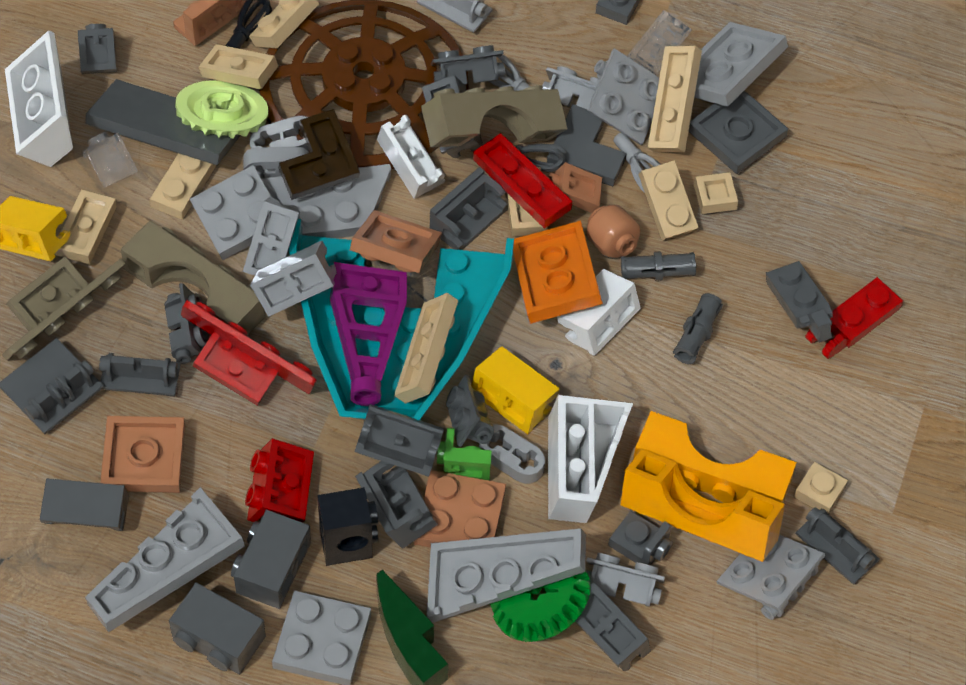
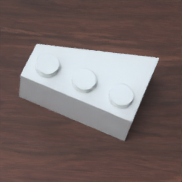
[548,395,633,523]

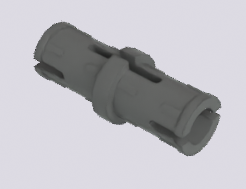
[621,251,696,281]
[673,293,723,364]

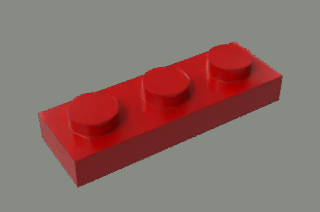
[473,133,573,229]

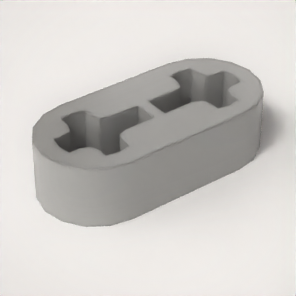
[250,116,309,150]
[243,147,310,178]
[479,424,545,484]

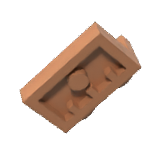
[173,0,246,46]

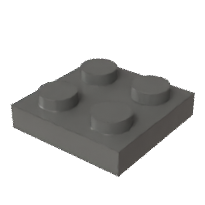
[688,90,788,174]

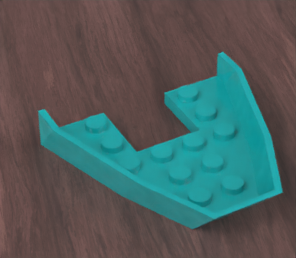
[289,219,514,420]

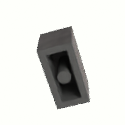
[231,510,311,609]
[169,583,266,675]

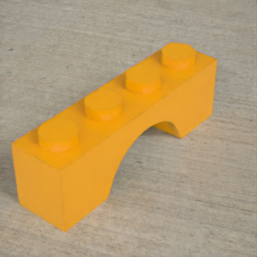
[633,411,797,503]
[620,449,785,562]

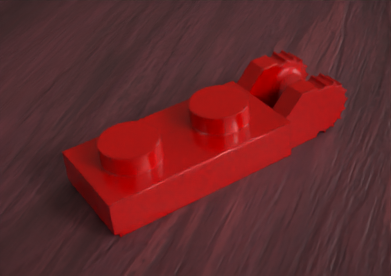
[805,277,903,359]

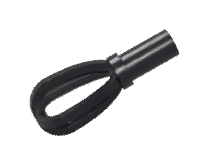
[225,0,272,49]

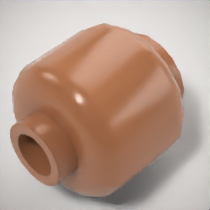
[586,205,641,259]

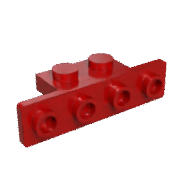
[181,300,317,406]

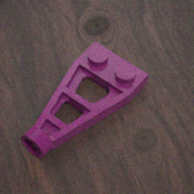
[330,262,407,406]

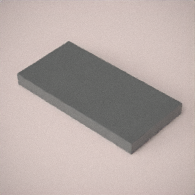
[85,79,241,165]

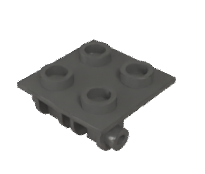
[0,338,104,434]

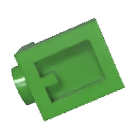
[437,428,492,481]

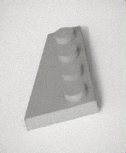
[85,487,245,632]
[427,528,586,623]

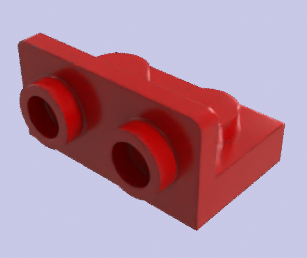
[245,438,314,523]

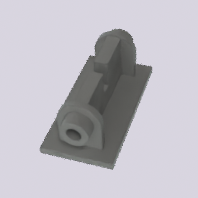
[431,45,505,85]
[164,283,209,364]
[99,353,181,396]
[446,374,494,447]
[795,507,880,585]

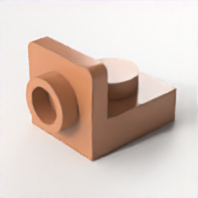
[547,162,602,213]

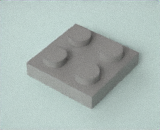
[190,165,272,260]
[272,591,371,685]

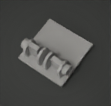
[587,48,659,145]
[716,535,825,620]

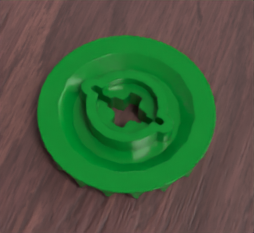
[490,570,591,642]

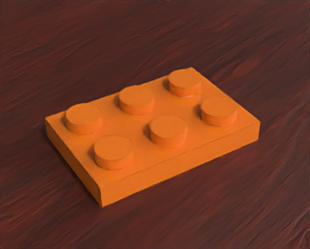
[513,220,603,324]

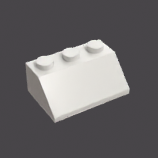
[5,30,73,167]

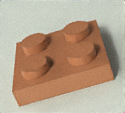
[350,210,442,273]
[100,416,185,493]
[414,470,506,548]

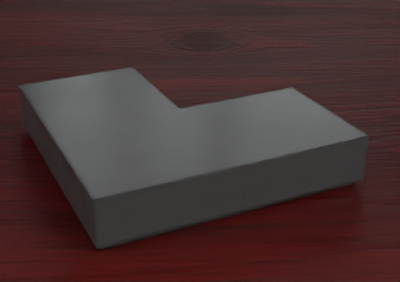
[547,104,626,187]

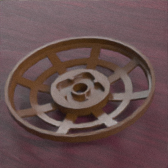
[259,0,469,169]

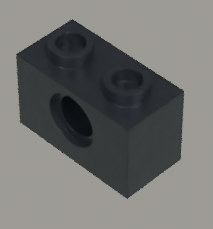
[317,487,379,566]

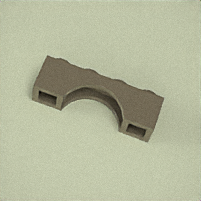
[421,85,567,147]
[121,220,265,334]

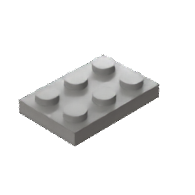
[694,22,788,107]

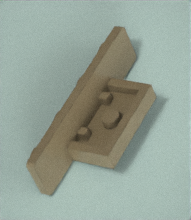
[2,256,126,360]

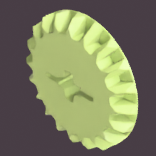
[175,80,268,139]

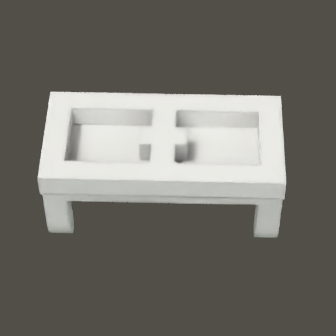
[377,115,445,199]
[557,269,641,356]

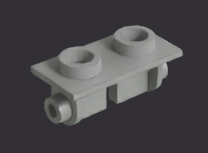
[417,0,493,33]
[542,66,600,109]
[586,553,665,607]

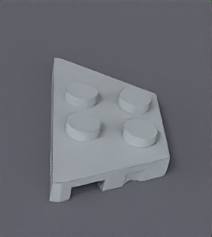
[261,164,391,238]

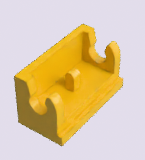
[0,196,71,261]
[471,346,560,435]

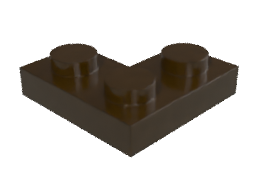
[278,109,360,200]

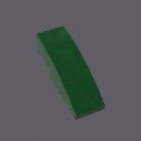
[376,569,448,685]

